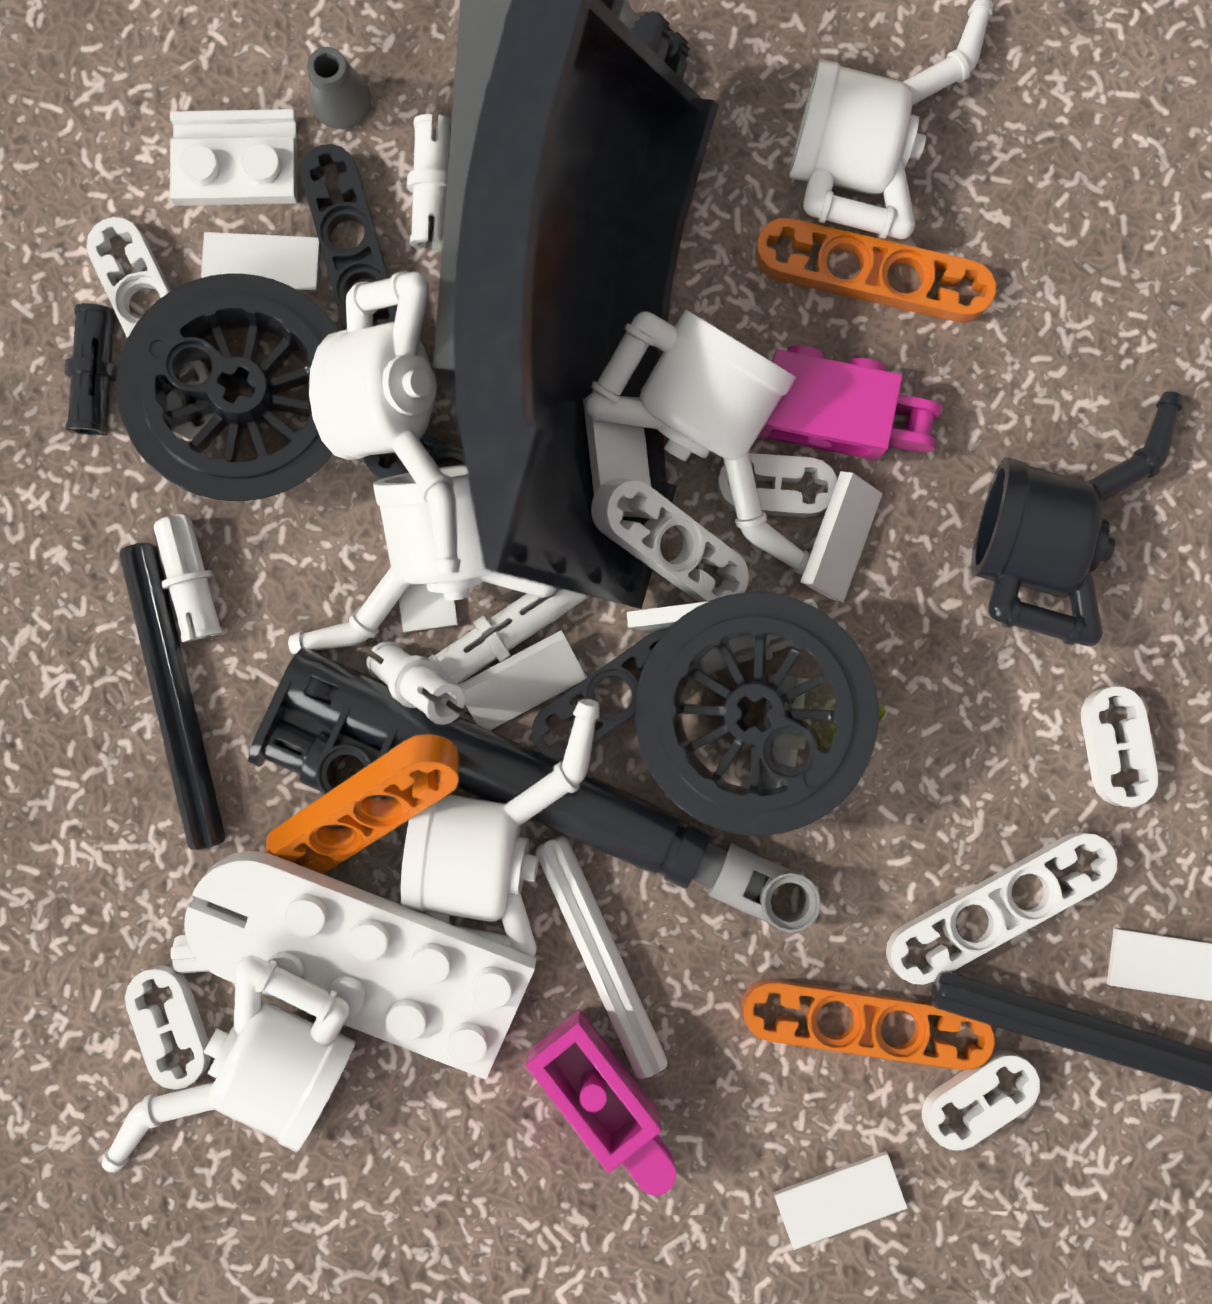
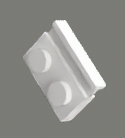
[170,109,298,206]

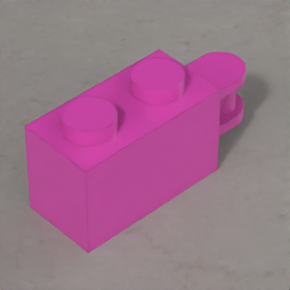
[758,345,943,461]
[525,1008,676,1196]

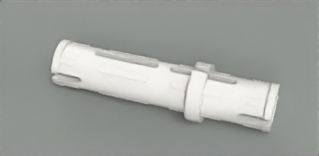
[428,588,590,685]

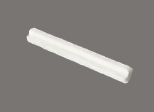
[536,835,667,1079]

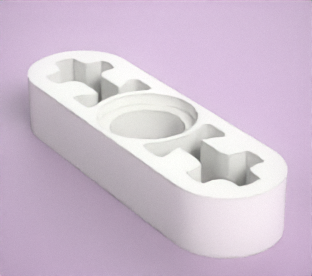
[591,478,749,602]

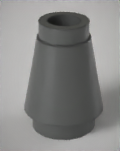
[307,47,371,129]

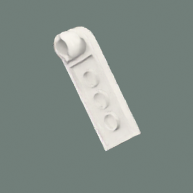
[185,851,536,1079]

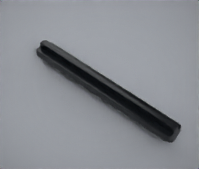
[119,543,226,850]
[931,971,1212,1093]

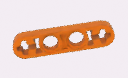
[755,218,996,322]
[265,734,459,874]
[741,979,995,1070]

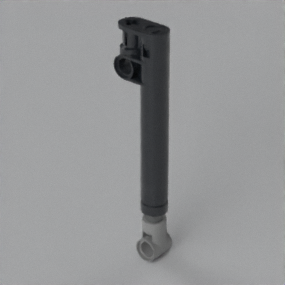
[248,647,821,933]

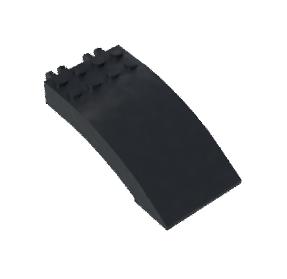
[454,0,719,609]

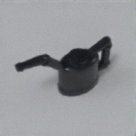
[971,391,1182,647]

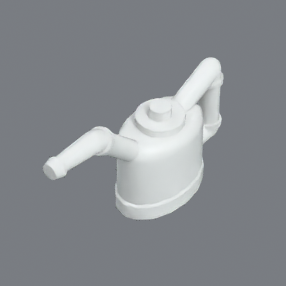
[789,0,993,239]
[309,271,461,574]
[585,309,810,575]
[288,465,557,654]
[401,699,600,957]
[102,955,356,1173]

